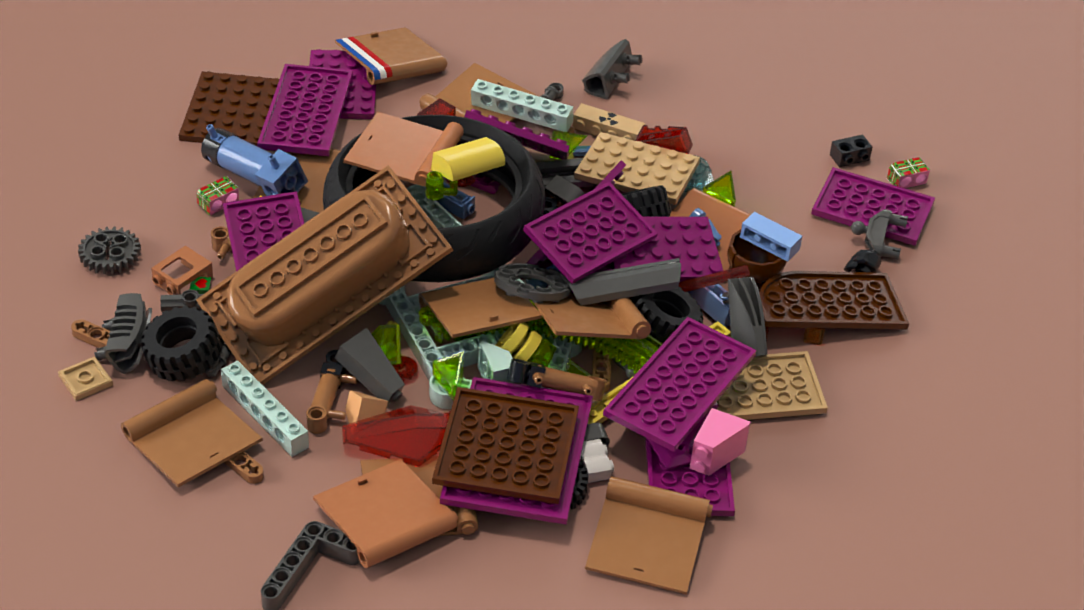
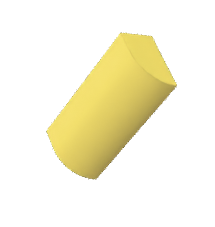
[431,137,505,182]

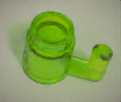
[425,171,458,200]

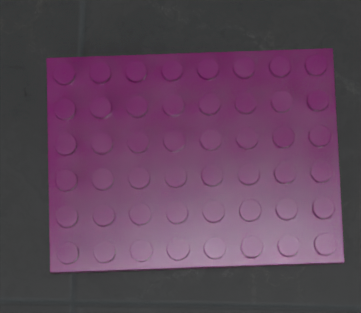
[440,377,593,525]

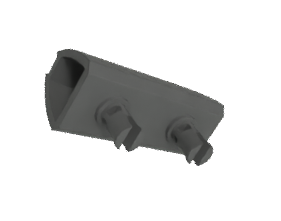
[582,39,643,99]
[722,277,768,356]

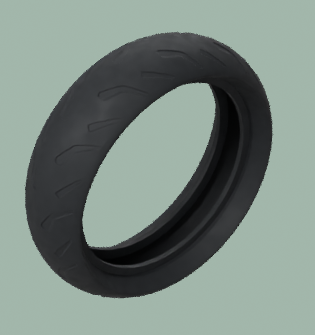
[323,115,545,283]

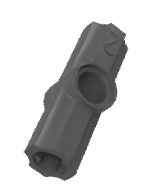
[160,290,203,312]

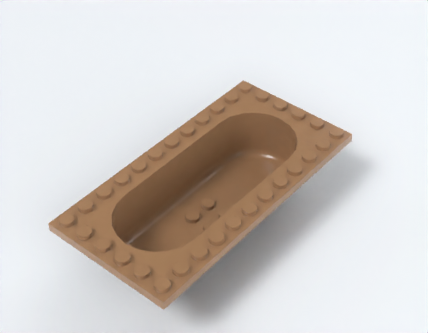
[196,165,453,385]

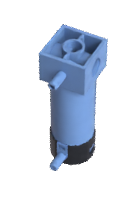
[201,124,308,196]

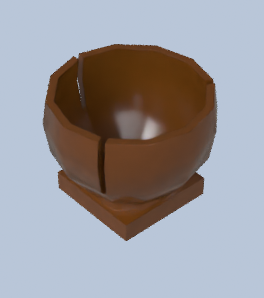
[727,229,787,292]

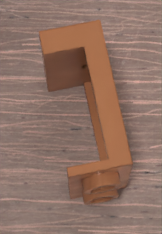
[151,245,213,295]

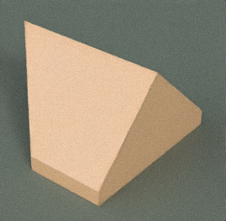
[345,390,389,437]

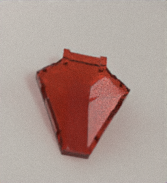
[342,405,451,467]

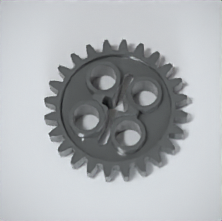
[78,226,141,274]

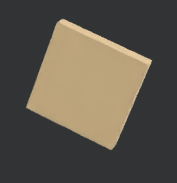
[58,356,113,401]

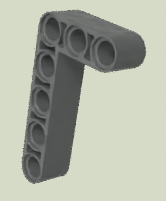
[261,521,360,610]

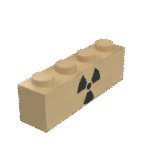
[572,103,645,142]

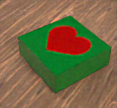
[189,277,211,294]

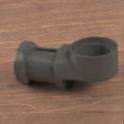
[540,83,564,101]

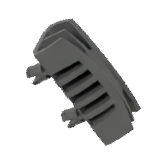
[94,293,152,374]

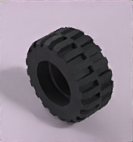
[622,185,671,217]
[631,286,703,348]
[141,306,222,382]

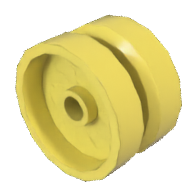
[495,322,542,361]

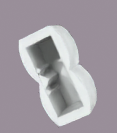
[580,439,614,483]

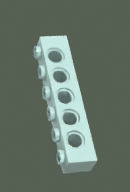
[471,79,573,133]
[221,360,309,457]

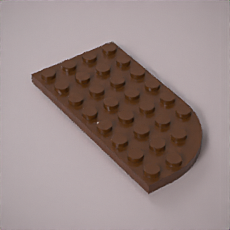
[759,271,910,329]

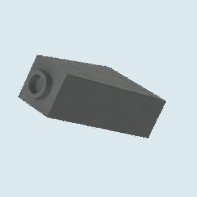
[335,328,405,404]

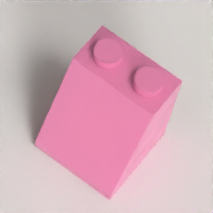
[690,408,751,476]

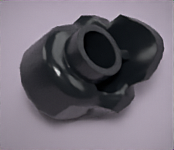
[843,249,882,273]

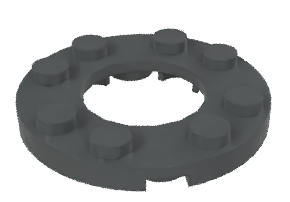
[494,263,571,303]

